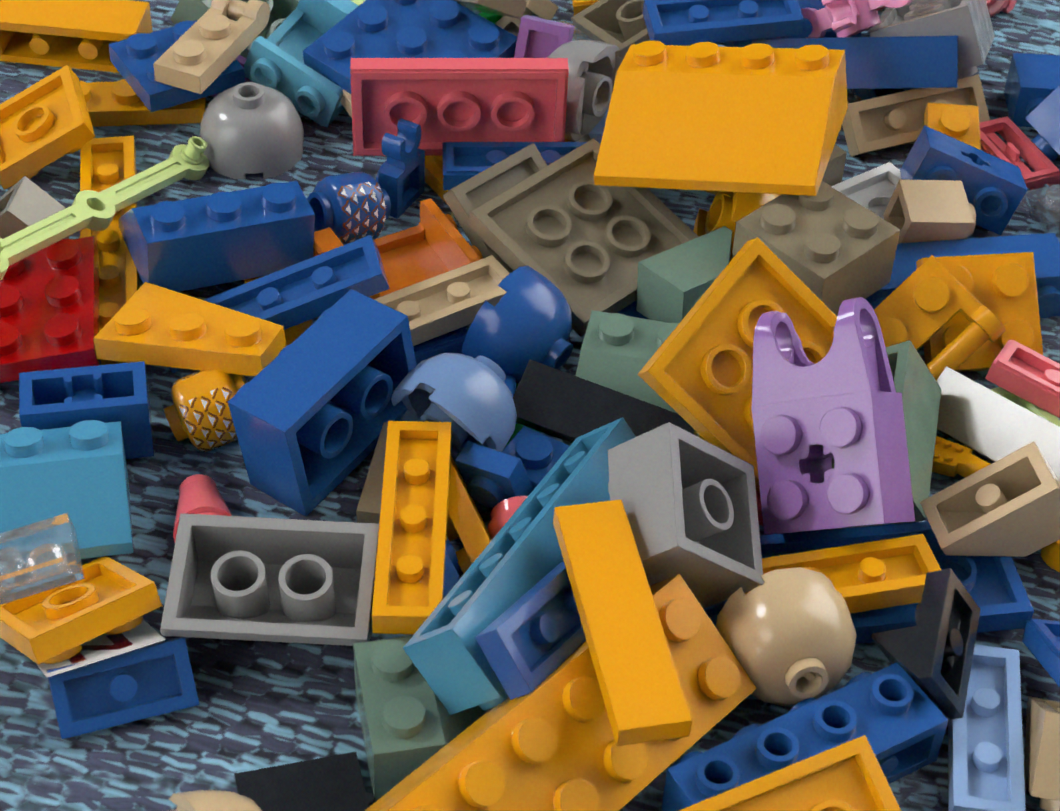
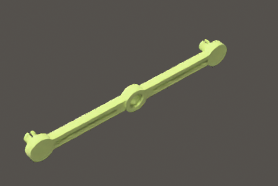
[0,136,209,281]

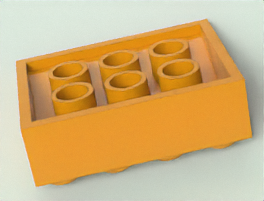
[594,40,848,196]

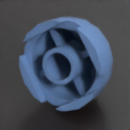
[391,353,517,461]

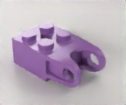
[752,297,915,535]

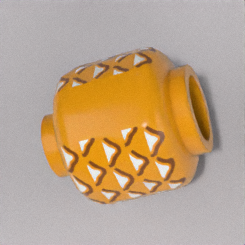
[164,370,247,452]

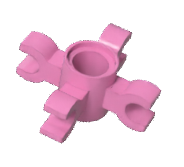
[801,0,913,38]

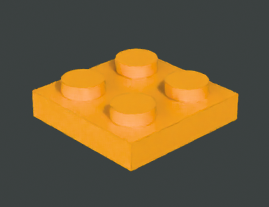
[0,64,95,190]
[916,252,1044,372]
[0,556,162,664]

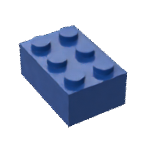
[228,289,417,516]

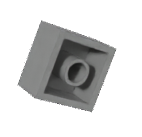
[608,422,764,609]

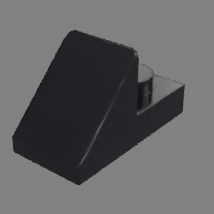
[871,568,981,719]

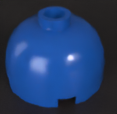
[462,266,573,384]

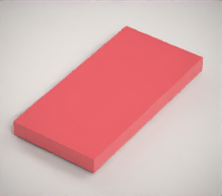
[350,58,569,156]

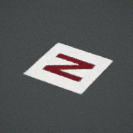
[37,620,166,678]

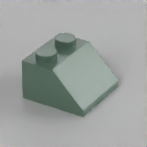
[353,636,490,802]

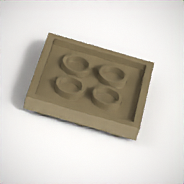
[468,138,699,337]

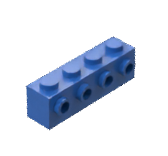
[661,662,948,811]

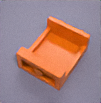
[313,198,483,299]

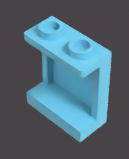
[244,0,358,127]

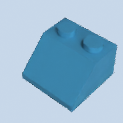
[0,420,133,569]

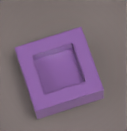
[514,15,575,58]

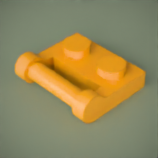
[874,255,1006,381]

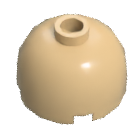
[716,567,857,706]

